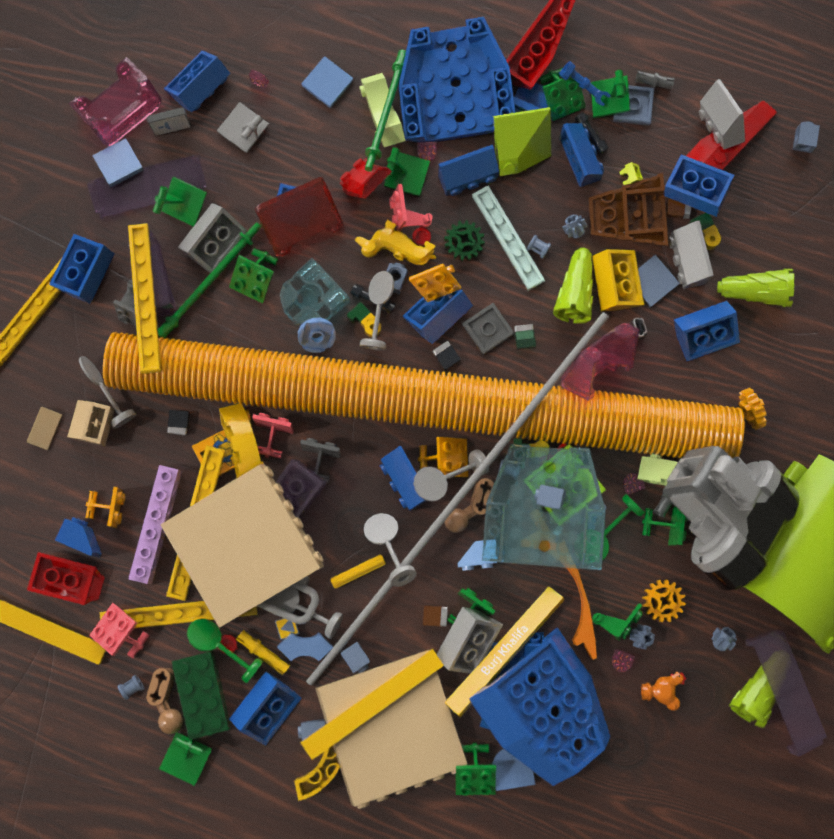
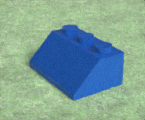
[164,50,231,112]
[559,123,604,187]
[438,145,499,196]
[664,154,734,217]
[49,234,115,304]
[403,289,473,344]
[674,301,740,361]
[379,446,427,511]
[229,672,302,746]

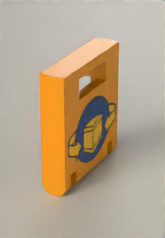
[192,430,235,476]

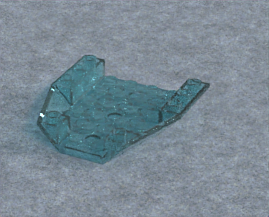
[482,444,606,570]

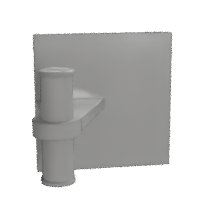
[217,102,269,153]

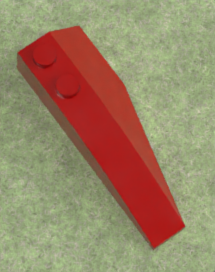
[506,0,576,89]
[686,100,777,170]

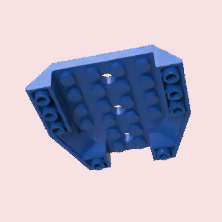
[399,17,515,143]
[468,628,611,786]

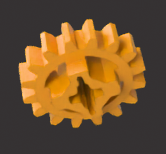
[739,388,767,430]
[642,580,686,622]

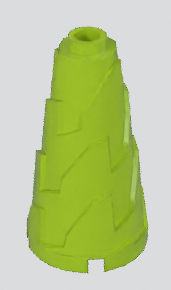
[553,248,593,323]
[717,269,794,307]
[729,650,791,728]

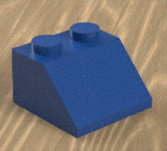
[55,517,102,557]

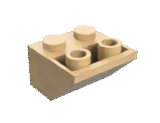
[67,400,115,446]

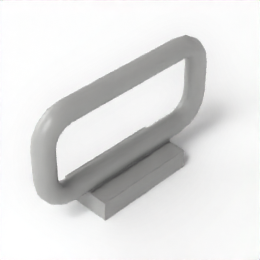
[257,576,319,624]

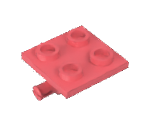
[389,184,433,232]
[252,413,294,459]
[89,603,150,659]

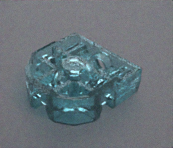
[280,258,350,326]

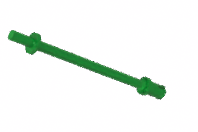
[365,50,406,172]
[158,222,262,339]

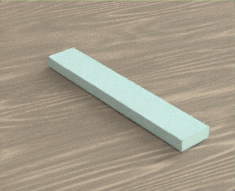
[472,185,545,291]

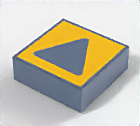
[275,618,300,640]

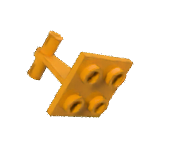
[409,264,461,302]
[418,437,468,477]
[85,487,126,528]

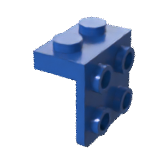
[513,83,548,113]

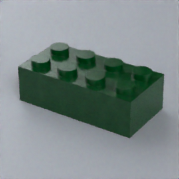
[171,651,232,740]

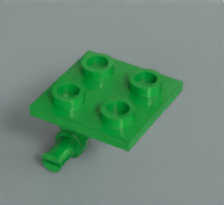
[539,67,586,121]
[591,70,630,118]
[384,147,430,197]
[153,177,207,227]
[229,248,279,303]
[642,507,688,546]
[447,588,495,624]
[592,603,643,641]
[159,732,213,786]
[456,742,496,796]

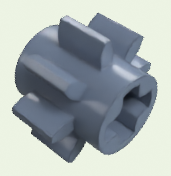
[563,215,588,238]
[630,624,655,650]
[711,627,737,651]

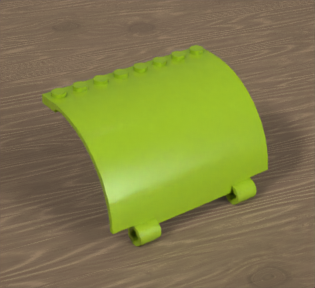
[730,454,834,654]

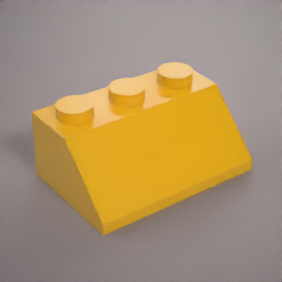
[592,249,644,311]

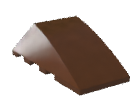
[589,173,668,246]

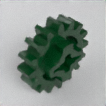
[444,220,485,262]

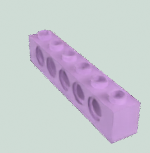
[129,465,182,584]

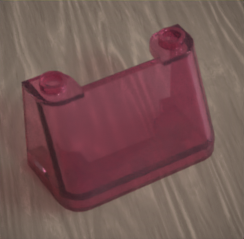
[69,57,162,146]
[561,323,639,401]

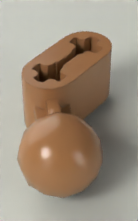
[444,478,494,533]
[147,668,183,734]

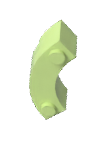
[359,73,406,147]
[638,454,678,486]

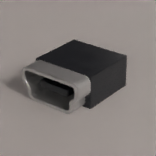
[629,317,647,341]
[432,341,461,371]
[167,410,190,435]

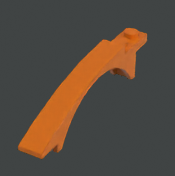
[519,509,597,660]

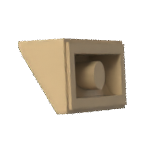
[27,407,62,450]

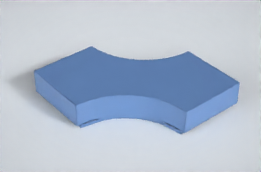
[277,632,333,661]

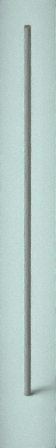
[306,312,609,686]

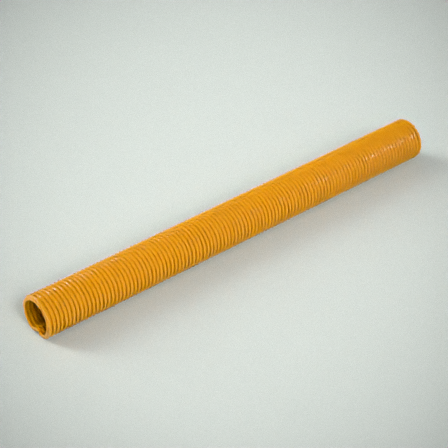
[103,332,745,459]

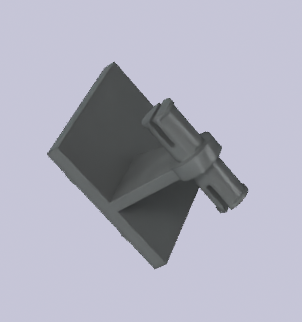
[113,280,137,329]
[300,438,341,484]

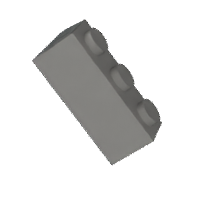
[699,79,745,149]
[178,203,247,273]
[668,221,714,289]
[437,607,503,674]

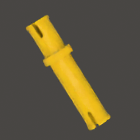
[236,630,290,675]

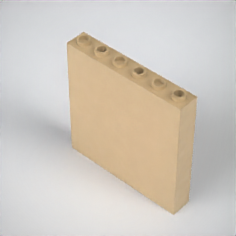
[160,464,324,627]
[315,650,467,809]

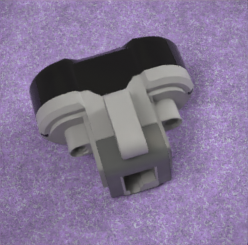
[663,446,800,591]

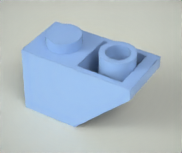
[457,539,497,571]

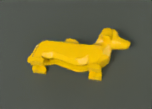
[355,220,436,265]

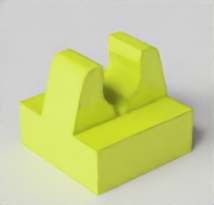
[620,162,643,185]

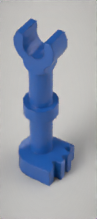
[559,61,610,106]

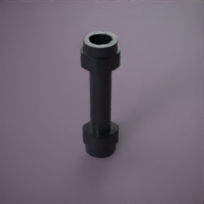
[575,112,609,155]
[350,284,396,314]

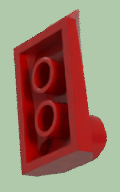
[340,158,392,199]
[27,552,105,605]

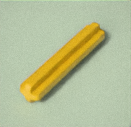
[331,555,386,588]

